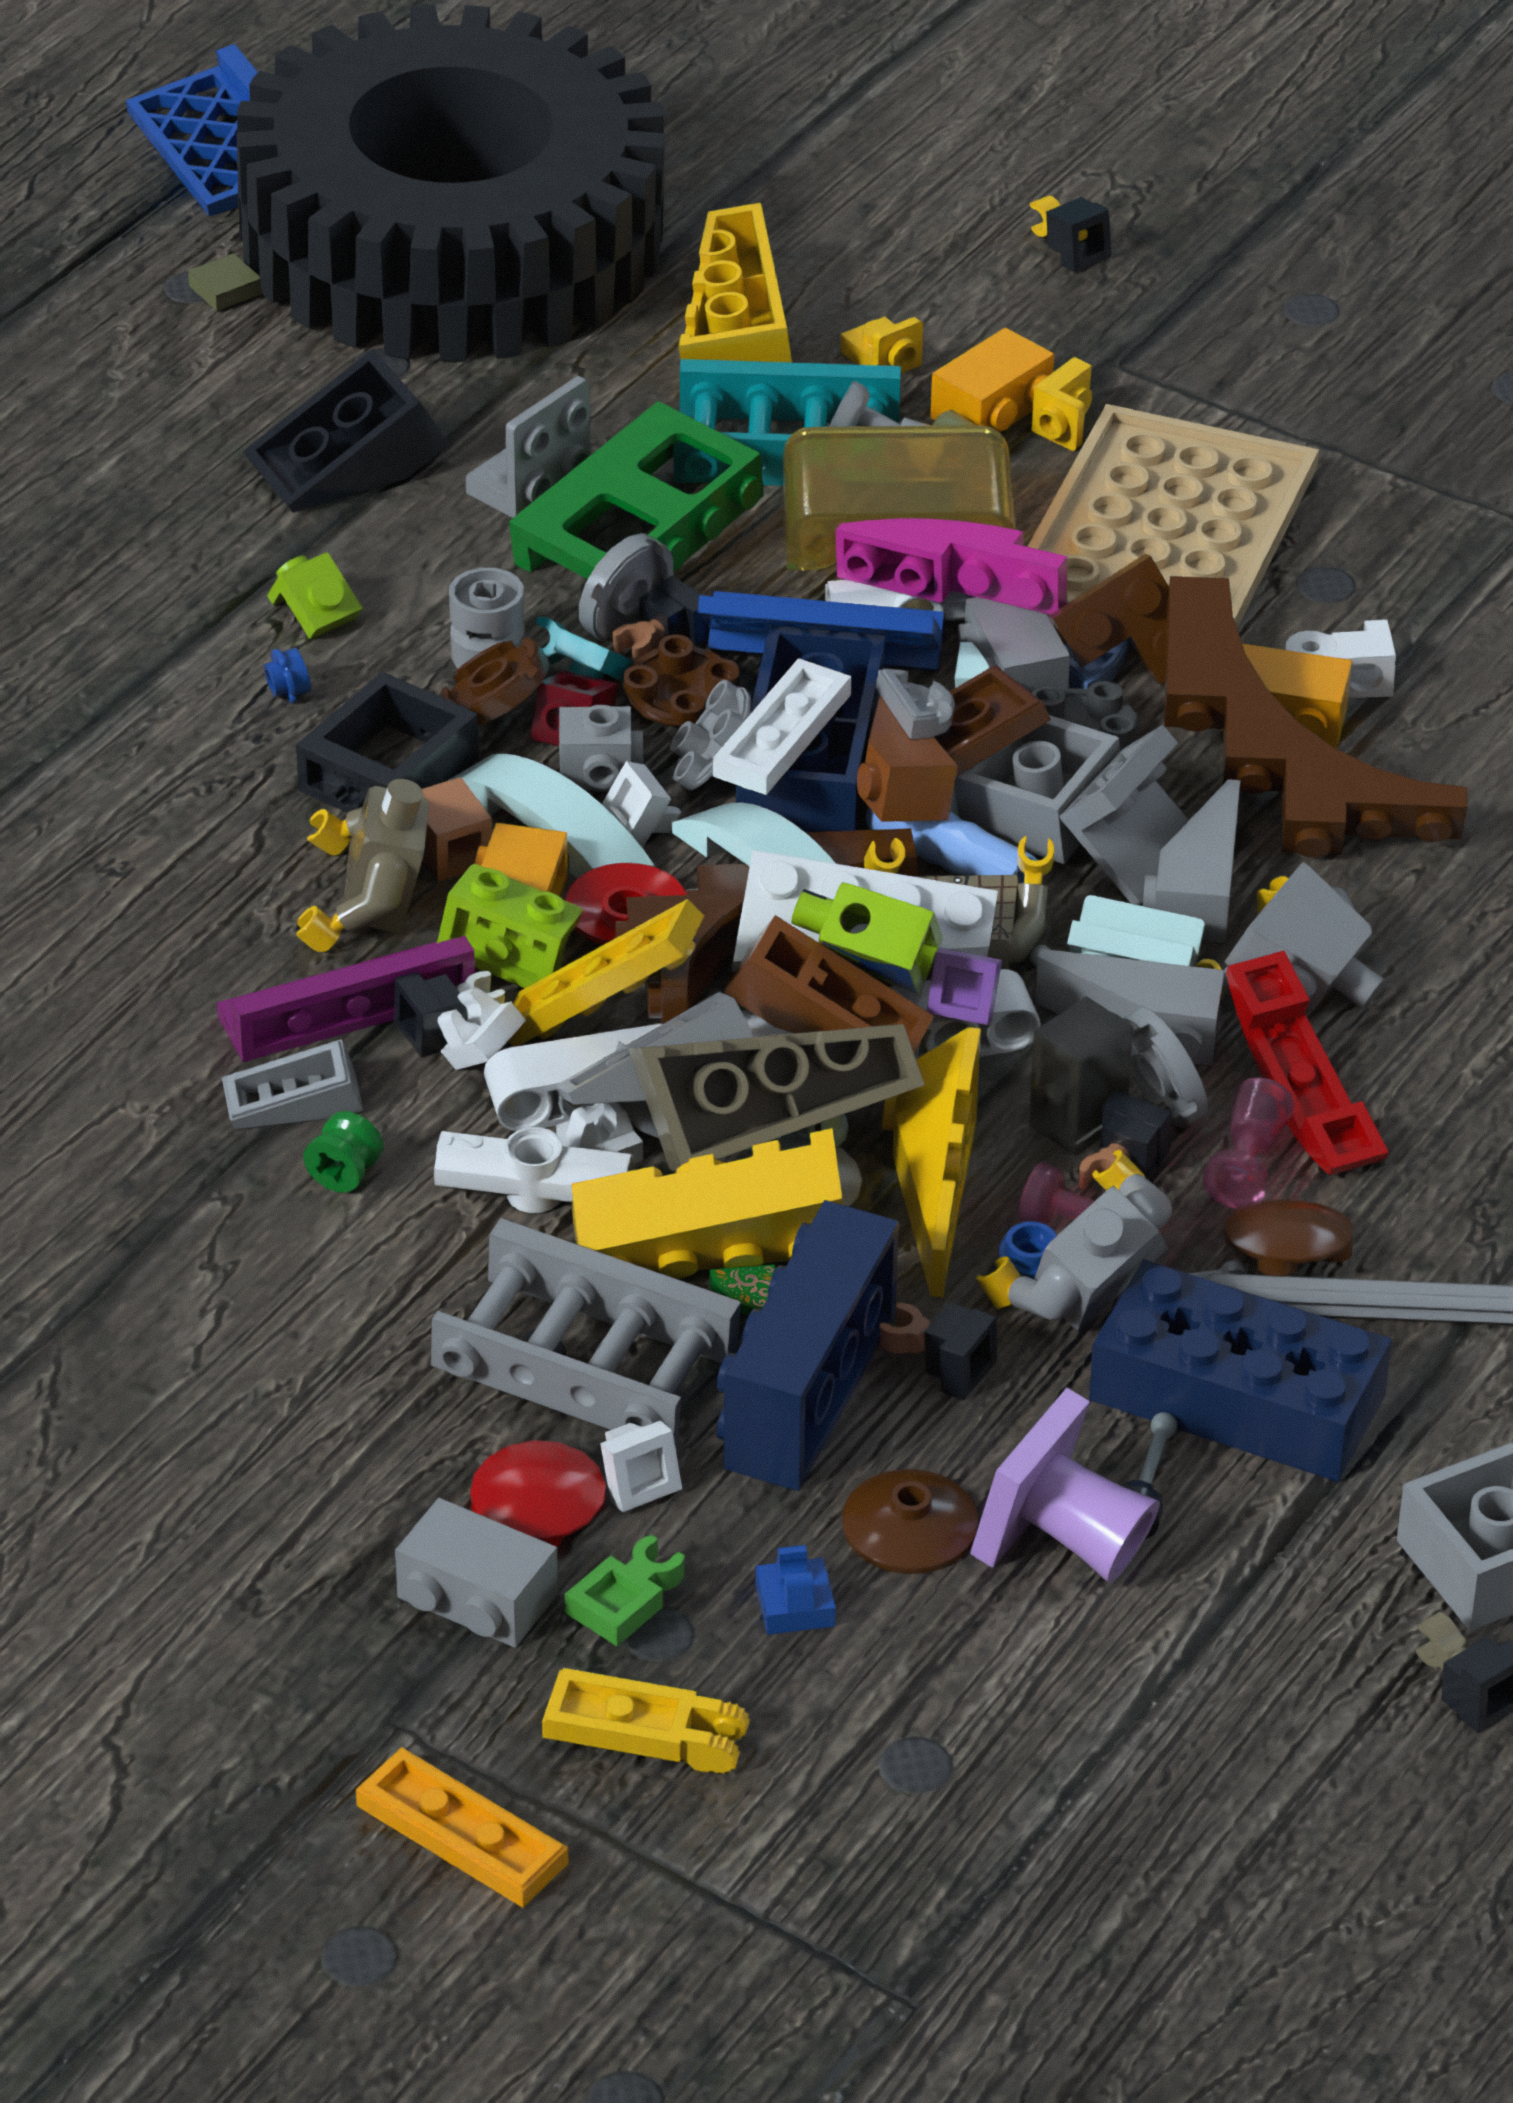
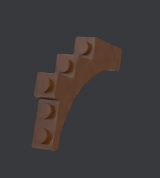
[1164,576,1467,857]
[615,828,917,1025]

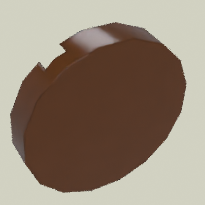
[440,638,549,725]

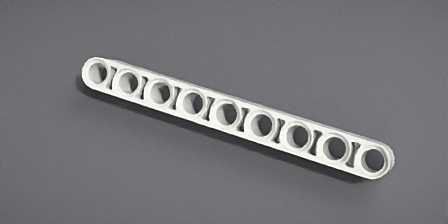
[484,969,1041,1131]

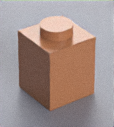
[422,777,492,882]

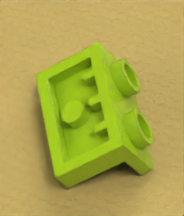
[437,864,583,988]

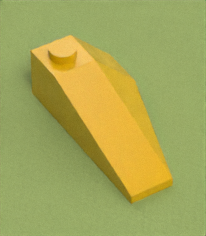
[883,1027,981,1298]

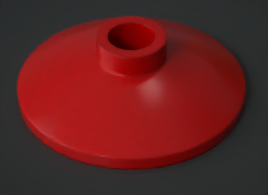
[565,863,686,945]

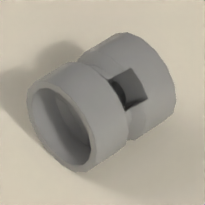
[449,568,525,669]

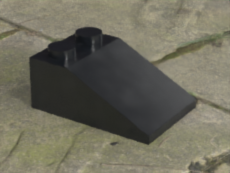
[242,349,450,513]

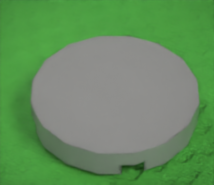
[579,533,673,643]
[1117,1007,1208,1128]

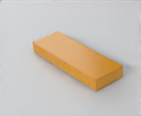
[356,1747,569,1908]

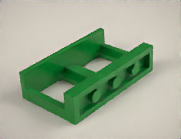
[509,401,764,579]

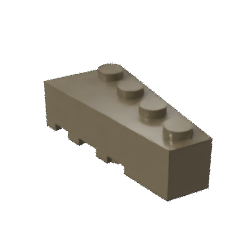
[628,1024,924,1171]

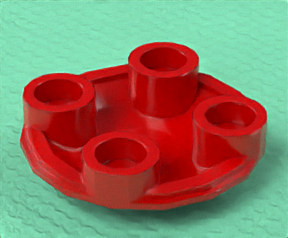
[470,1440,606,1548]

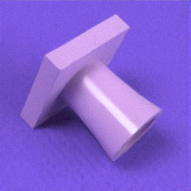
[970,1388,1160,1583]

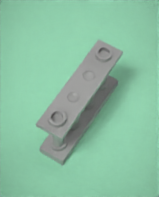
[431,1218,741,1448]

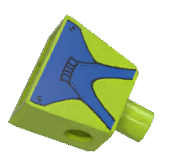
[791,882,943,995]

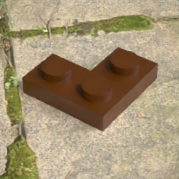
[1048,553,1169,685]

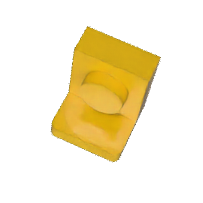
[840,316,923,374]
[1031,357,1092,451]

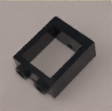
[296,671,479,813]

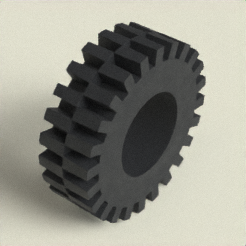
[236,5,665,362]

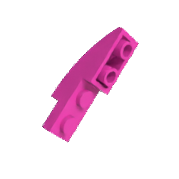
[836,518,1067,615]

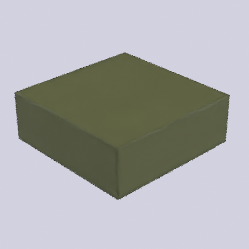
[188,253,263,311]

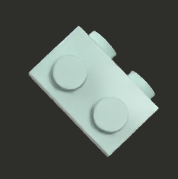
[1067,895,1205,967]

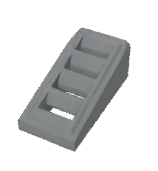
[222,1039,364,1129]

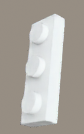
[713,658,851,795]

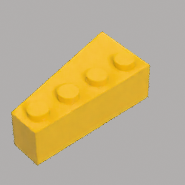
[678,203,792,363]
[571,1128,842,1279]

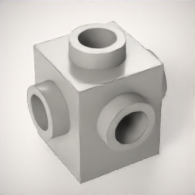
[559,705,643,792]

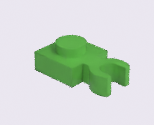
[565,1535,685,1646]

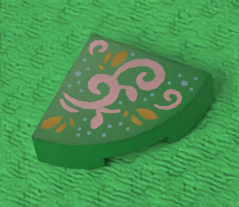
[710,1264,775,1316]

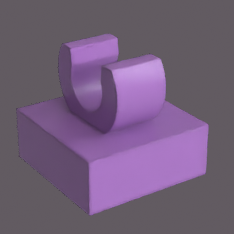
[927,948,1002,1025]

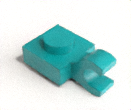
[535,617,634,682]

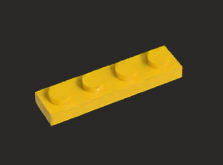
[508,899,704,1047]

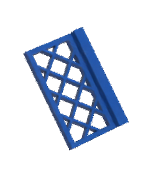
[125,44,258,216]
[697,591,945,672]

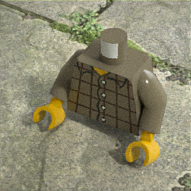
[296,779,429,952]
[864,836,1055,981]

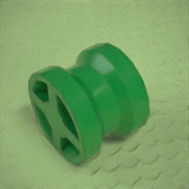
[303,1111,384,1192]

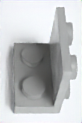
[466,376,591,518]
[1059,725,1189,905]

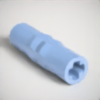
[865,806,1038,883]

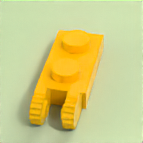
[542,1668,750,1774]

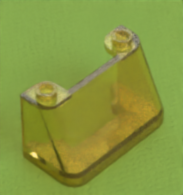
[783,425,1017,570]

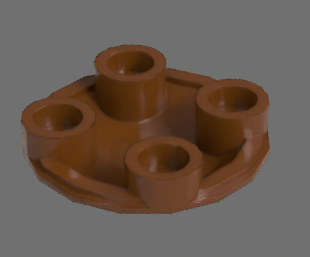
[623,634,739,726]
[1224,1199,1354,1276]

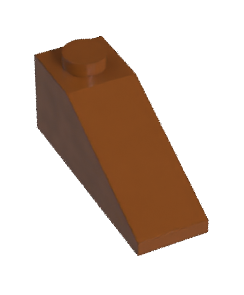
[857,696,958,822]
[723,915,934,1053]

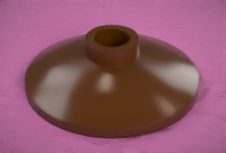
[842,1469,978,1574]

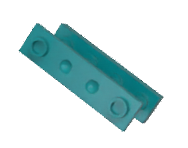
[673,359,901,490]

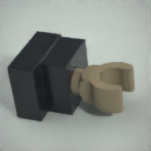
[1416,1612,1513,1733]

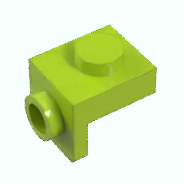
[267,552,363,639]

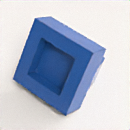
[755,1545,836,1635]

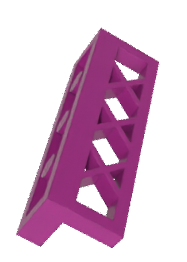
[217,936,475,1062]

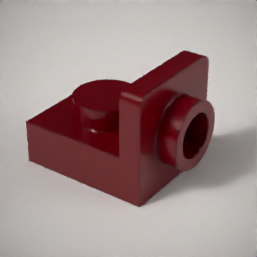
[531,670,618,746]

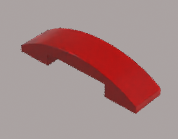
[1226,950,1389,1175]

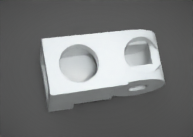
[1285,620,1396,698]

